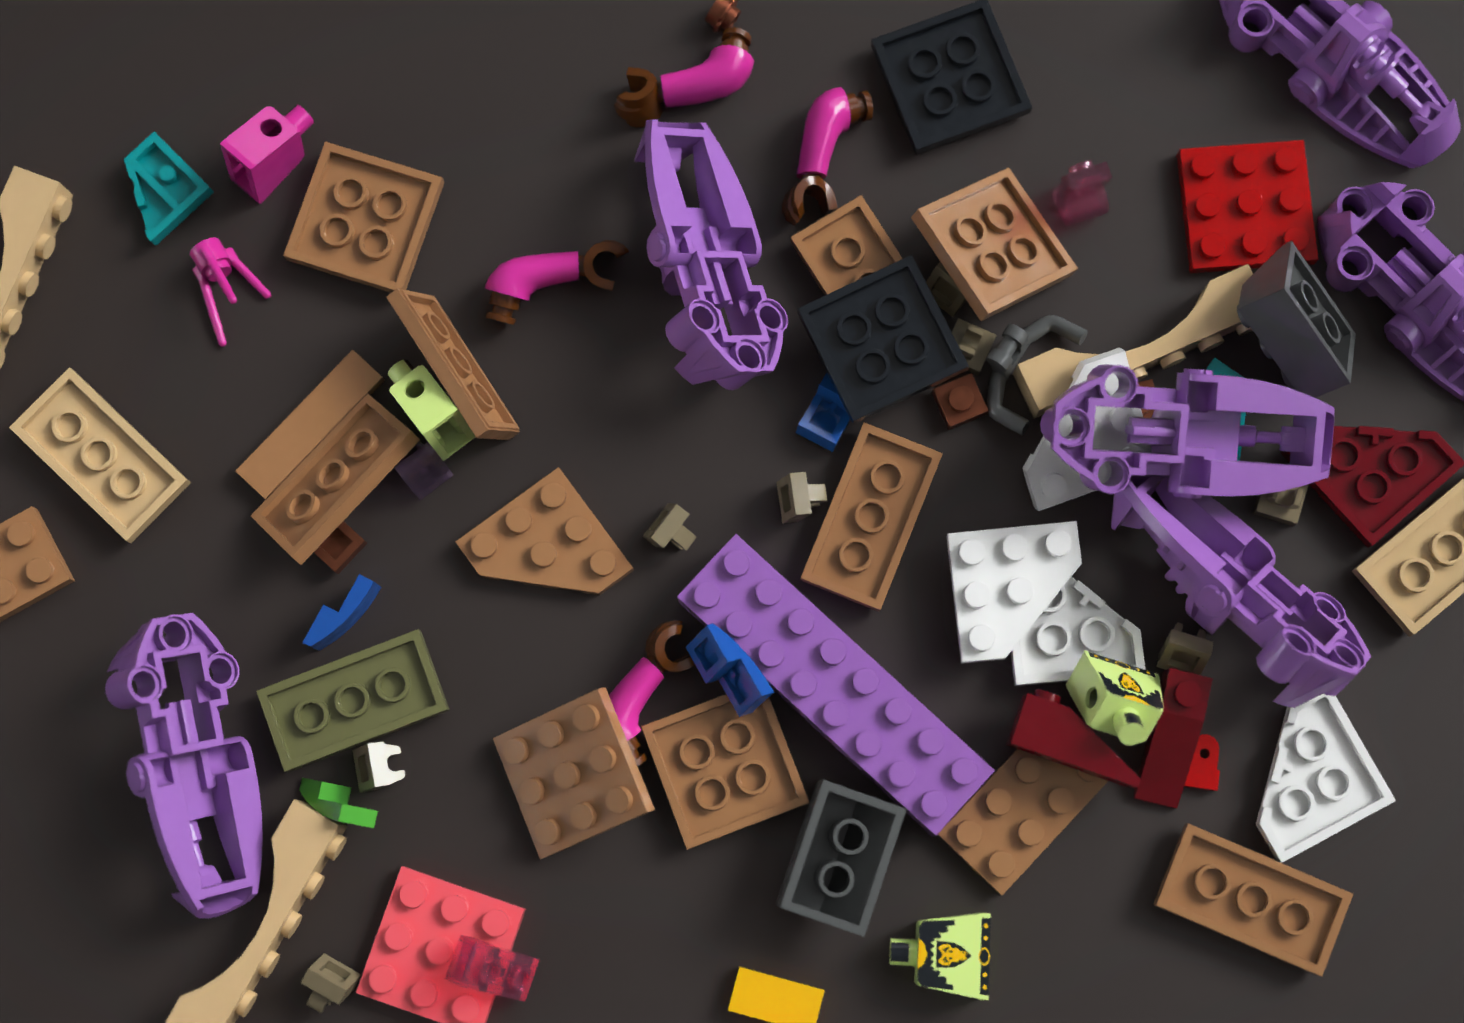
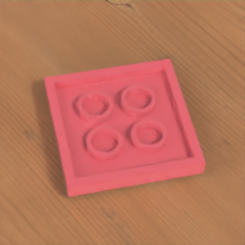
[356,866,526,1023]

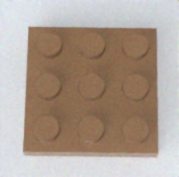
[283,142,444,293]
[911,168,1078,321]
[493,687,655,859]
[641,694,809,850]

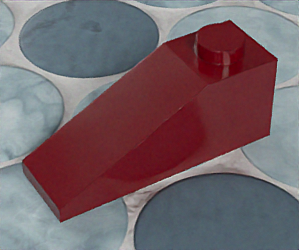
[1133,668,1213,809]
[1006,689,1141,789]

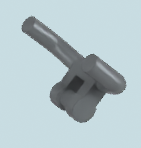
[986,315,1088,435]

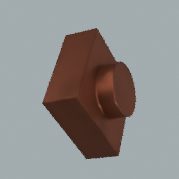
[932,373,989,430]
[314,521,367,574]

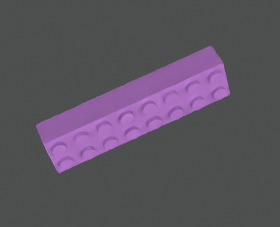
[677,534,995,837]

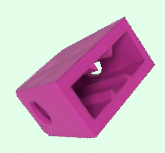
[220,105,314,204]

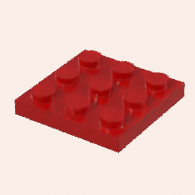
[1177,140,1318,273]

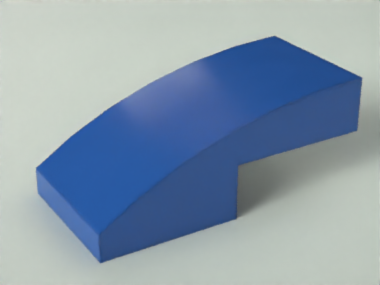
[795,373,851,452]
[303,574,382,651]
[686,623,774,717]

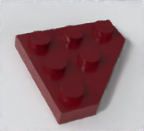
[1281,426,1464,548]

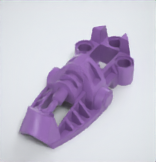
[1219,0,1461,168]
[634,119,788,390]
[1317,182,1464,402]
[1040,364,1335,499]
[1111,475,1371,708]
[105,613,263,918]

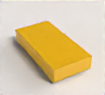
[728,966,825,1023]

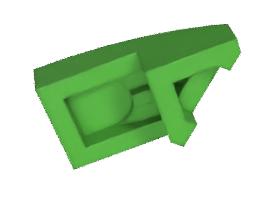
[299,777,378,828]

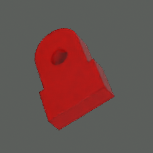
[1184,734,1220,791]

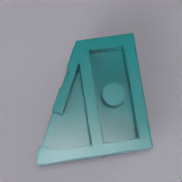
[124,131,214,246]

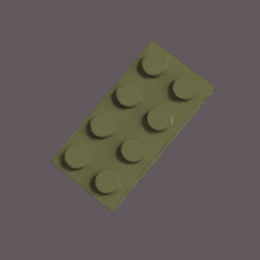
[256,629,450,773]

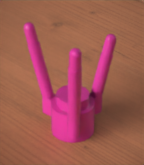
[190,237,271,347]

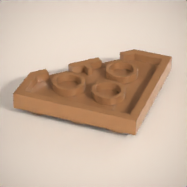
[455,467,634,595]

